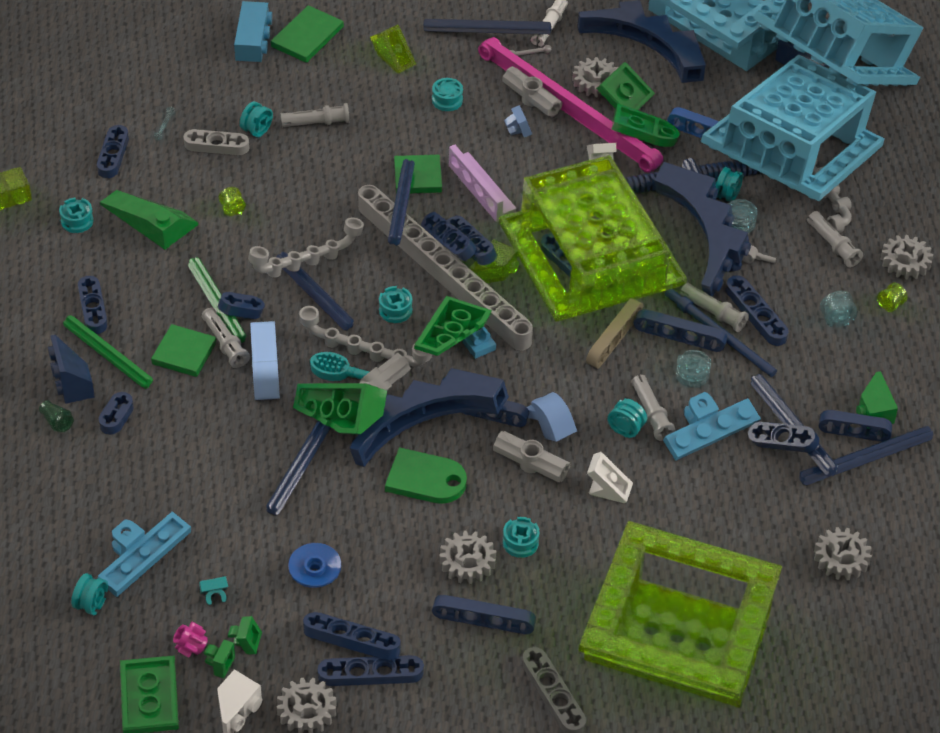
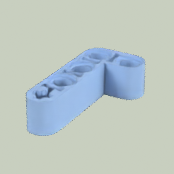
[250,321,280,400]

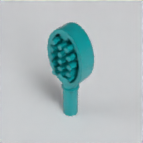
[310,352,370,381]

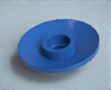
[288,543,341,588]

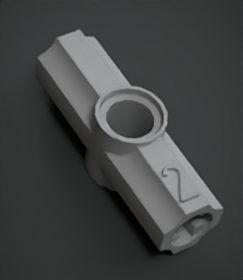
[502,66,562,117]
[360,353,411,391]
[493,431,570,482]

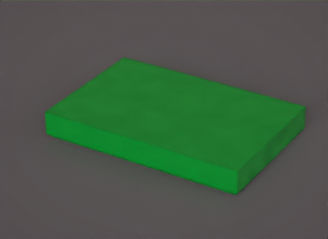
[271,5,344,63]
[120,655,179,733]

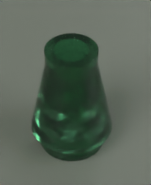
[39,400,74,432]

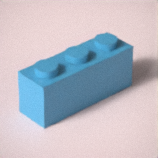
[234,1,272,62]

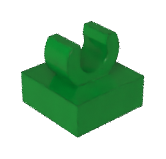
[228,616,262,654]
[204,640,235,678]

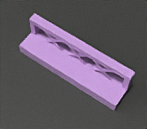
[449,145,516,222]

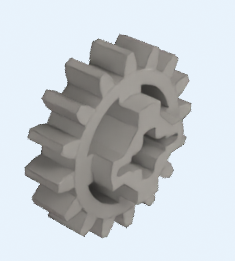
[572,57,618,97]
[880,235,933,279]
[814,527,872,580]
[439,531,496,584]
[277,678,337,733]

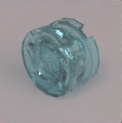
[728,199,758,234]
[820,291,858,327]
[676,350,711,388]

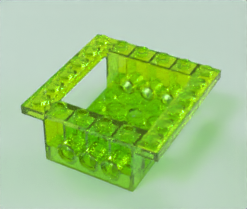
[499,155,687,322]
[579,521,782,708]

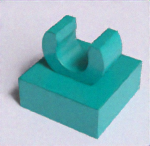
[199,576,228,605]

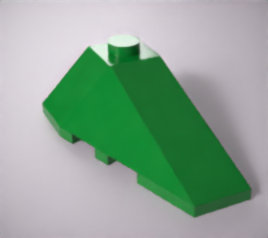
[100,190,198,250]
[414,296,492,356]
[293,383,387,434]

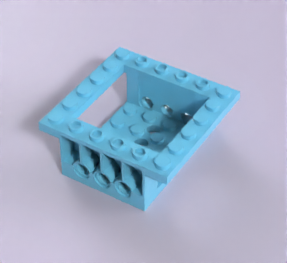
[648,0,785,71]
[753,0,924,86]
[701,54,885,201]

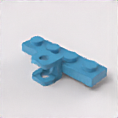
[663,392,761,460]
[98,512,191,597]

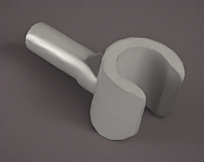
[742,245,776,264]

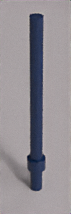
[664,288,777,378]

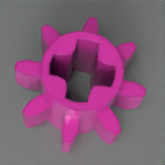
[173,622,207,658]

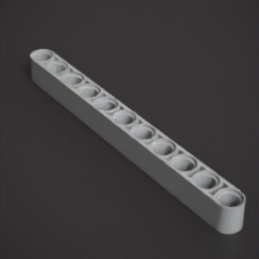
[358,185,533,350]

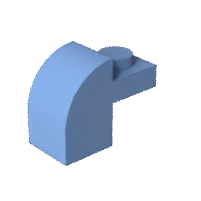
[527,392,577,442]

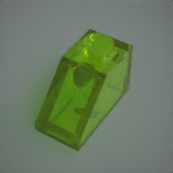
[370,24,416,73]
[469,239,519,284]

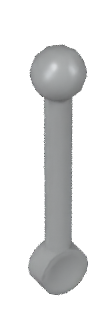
[509,45,551,56]

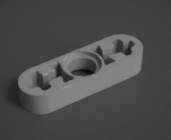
[184,129,249,155]

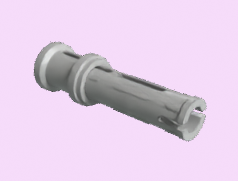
[281,103,350,128]
[807,211,863,268]
[680,283,749,332]
[202,307,250,368]
[631,375,676,441]

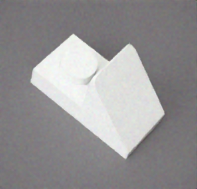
[587,143,616,171]
[587,452,633,503]

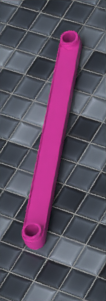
[478,37,664,173]

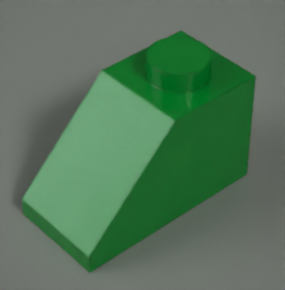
[856,371,898,428]

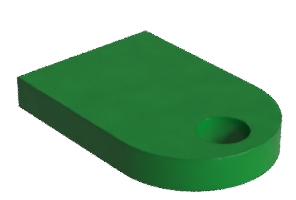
[611,104,680,147]
[385,447,467,504]

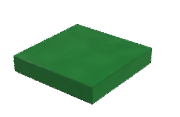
[596,62,655,110]
[394,155,442,193]
[151,324,217,377]

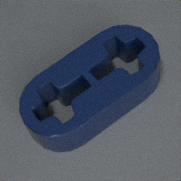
[218,292,265,319]
[99,392,134,435]

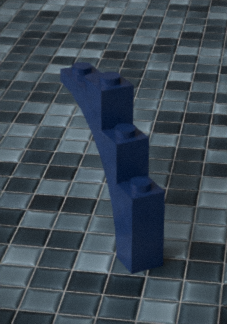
[577,0,705,83]
[654,162,751,297]
[350,368,509,467]

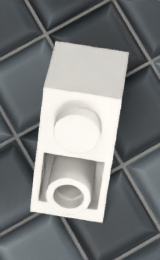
[217,669,262,733]

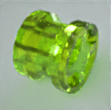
[218,187,246,216]
[877,282,908,312]

